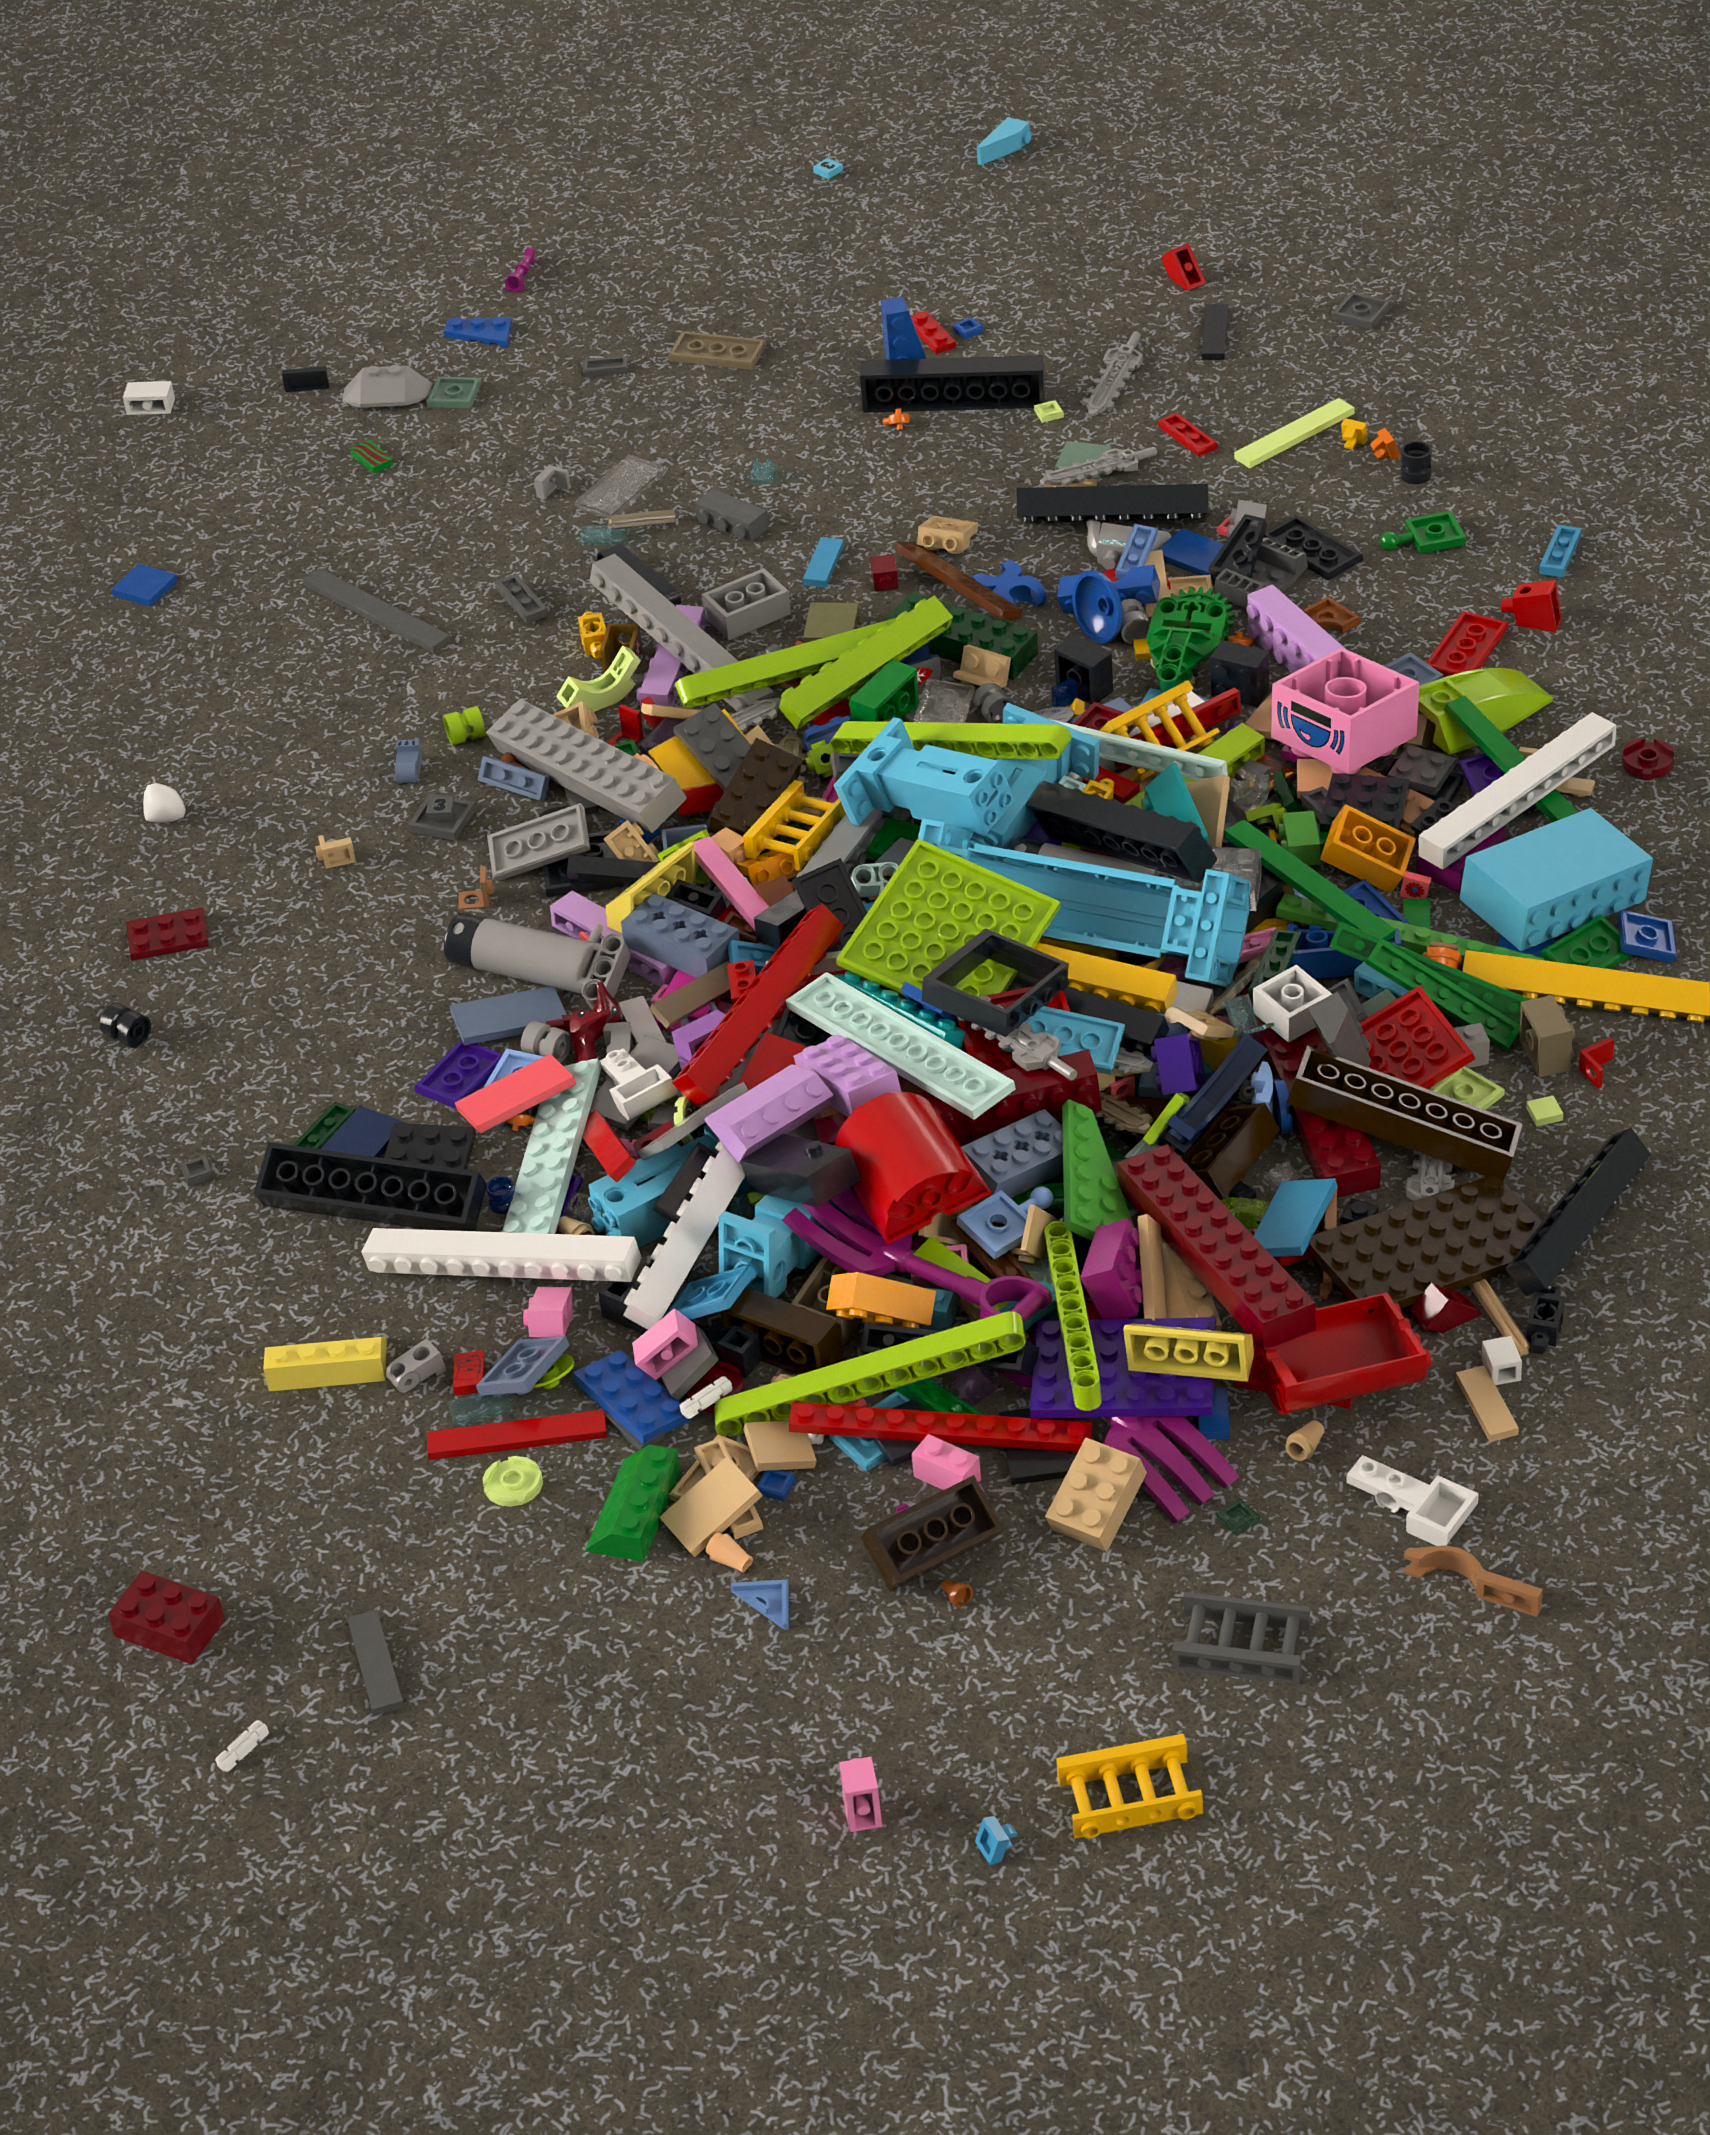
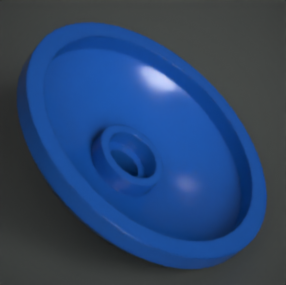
[1072,570,1123,644]

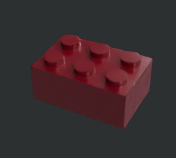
[108,1570,225,1665]

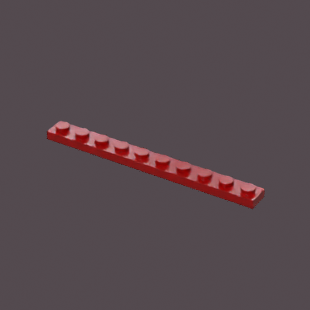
[789,1402,1092,1452]

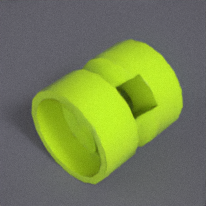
[443,706,486,746]

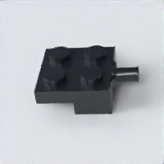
[665,878,726,919]

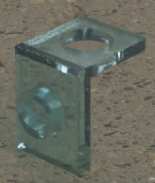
[1224,994,1274,1037]

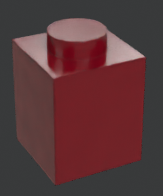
[870,554,899,592]

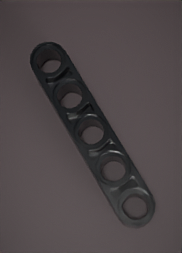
[597,543,681,606]

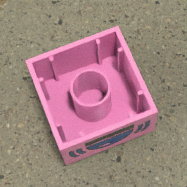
[1271,647,1419,775]

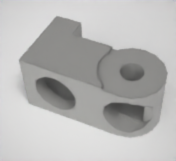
[603,1022,633,1054]
[386,1338,447,1393]

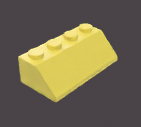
[606,842,696,933]
[1123,1324,1254,1382]
[263,1336,387,1391]

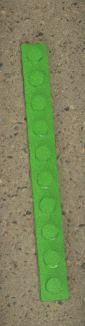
[1276,893,1544,964]

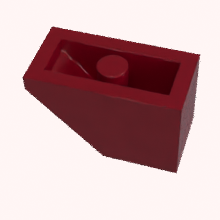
[1410,1282,1482,1333]

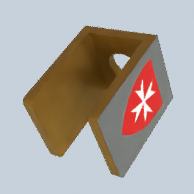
[600,624,643,674]

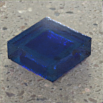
[1051,678,1078,707]

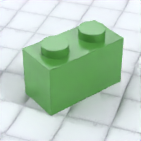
[1278,811,1320,865]

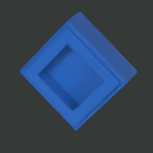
[953,317,984,340]
[756,1470,796,1501]

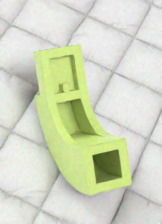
[556,646,641,712]

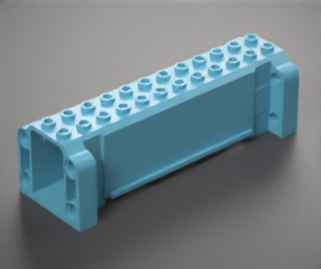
[918,818,1250,987]

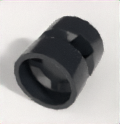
[1401,441,1432,484]
[100,1003,151,1048]

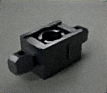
[1526,1287,1565,1354]

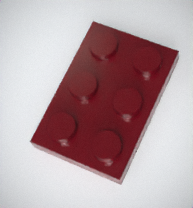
[126,907,209,961]

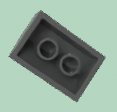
[1307,992,1371,1067]

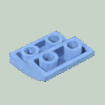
[1251,1061,1274,1118]

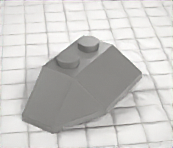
[342,365,433,408]

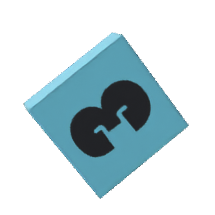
[813,158,843,179]

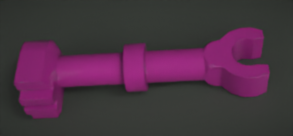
[505,247,537,292]

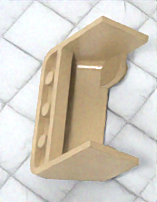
[918,1204,1060,1265]

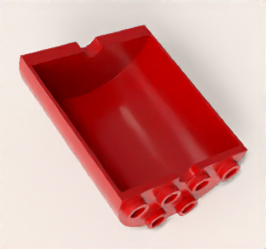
[834,1092,992,1245]
[1253,1292,1432,1415]

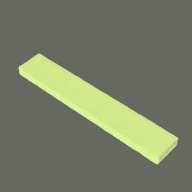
[1234,398,1354,468]

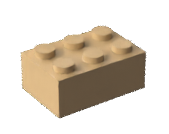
[1045,1437,1147,1552]

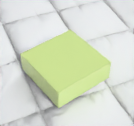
[1034,400,1064,423]
[1526,1096,1563,1127]

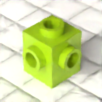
[805,740,837,778]

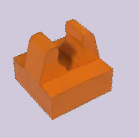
[1370,428,1401,460]

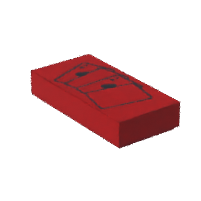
[453,1350,485,1396]

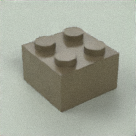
[1519,995,1575,1077]

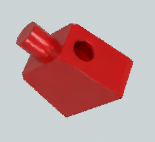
[1501,580,1562,632]

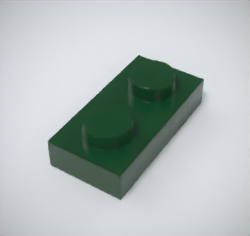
[1272,770,1304,813]

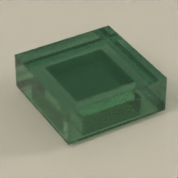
[1216,1498,1260,1536]

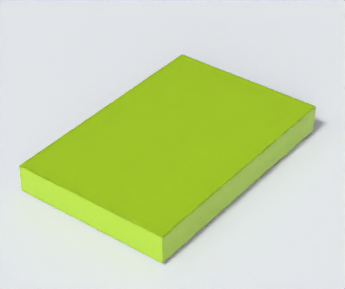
[1143,1093,1192,1145]

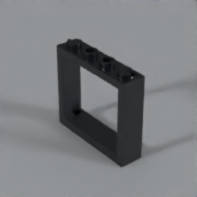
[922,928,1070,1037]

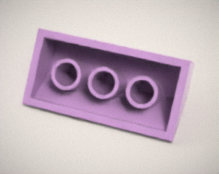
[704,1064,833,1164]

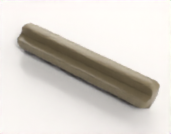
[608,509,676,529]

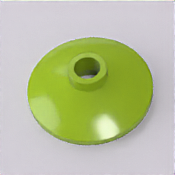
[533,1354,574,1389]

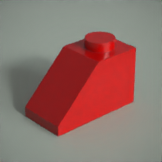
[1161,243,1206,291]

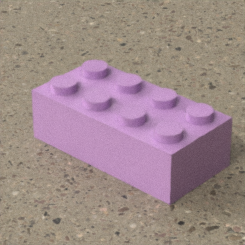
[793,1035,901,1117]

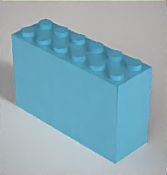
[1459,808,1653,951]

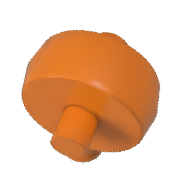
[883,409,910,430]
[1227,631,1254,646]
[505,1112,536,1131]

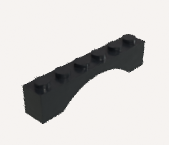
[598,1281,762,1378]

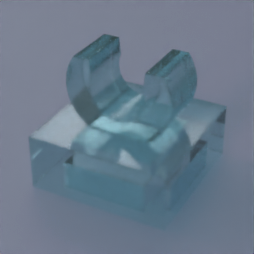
[749,458,778,485]

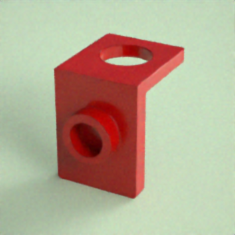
[606,704,644,745]
[1579,1037,1614,1089]

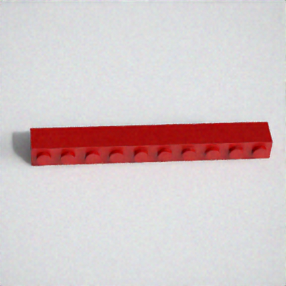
[672,903,844,1106]

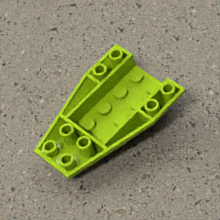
[1418,668,1553,755]

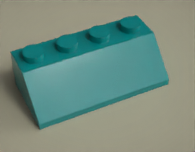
[1141,763,1208,841]

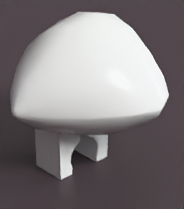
[143,783,186,823]

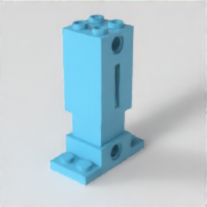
[969,703,1100,849]
[833,717,1015,835]
[588,1124,750,1248]
[719,1187,854,1298]

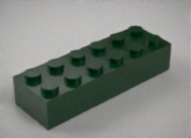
[886,592,1038,680]

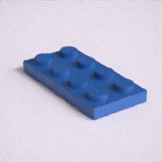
[573,1350,691,1444]

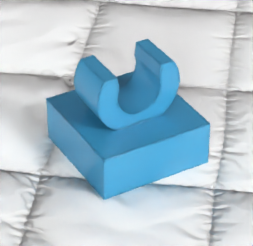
[975,1816,1017,1865]

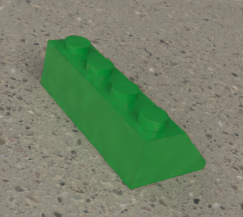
[585,1444,681,1562]

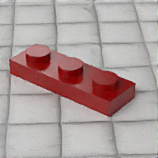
[910,311,956,354]

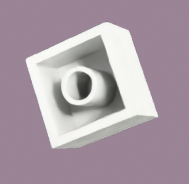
[1253,965,1332,1043]

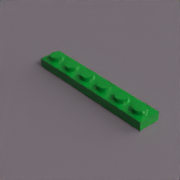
[1365,938,1520,1051]

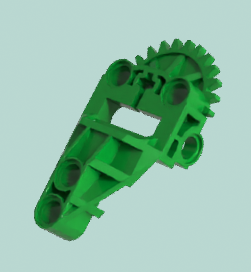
[1147,586,1234,693]

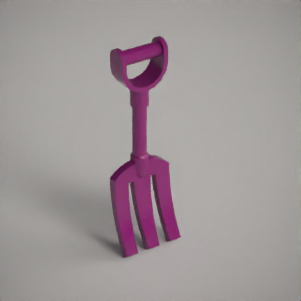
[782,1189,1052,1323]
[1002,1333,1240,1523]

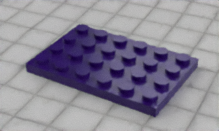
[1030,1317,1216,1418]

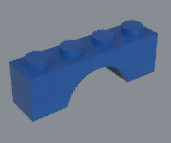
[1057,565,1160,614]

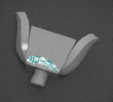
[1086,520,1171,570]

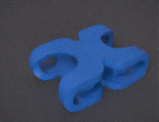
[971,560,1046,620]

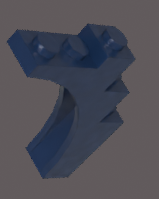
[1162,1033,1268,1155]

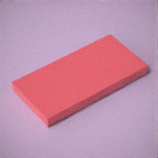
[455,1054,576,1133]

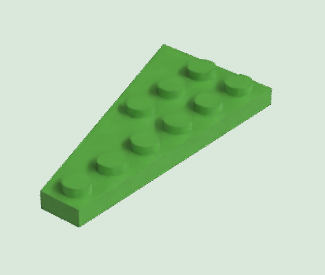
[1062,1099,1134,1240]

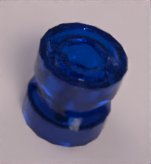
[486,1176,515,1214]

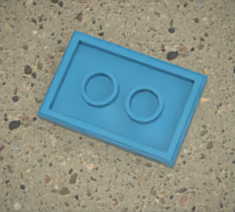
[664,1265,756,1320]

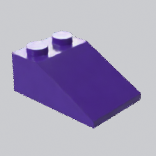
[1151,1034,1206,1096]

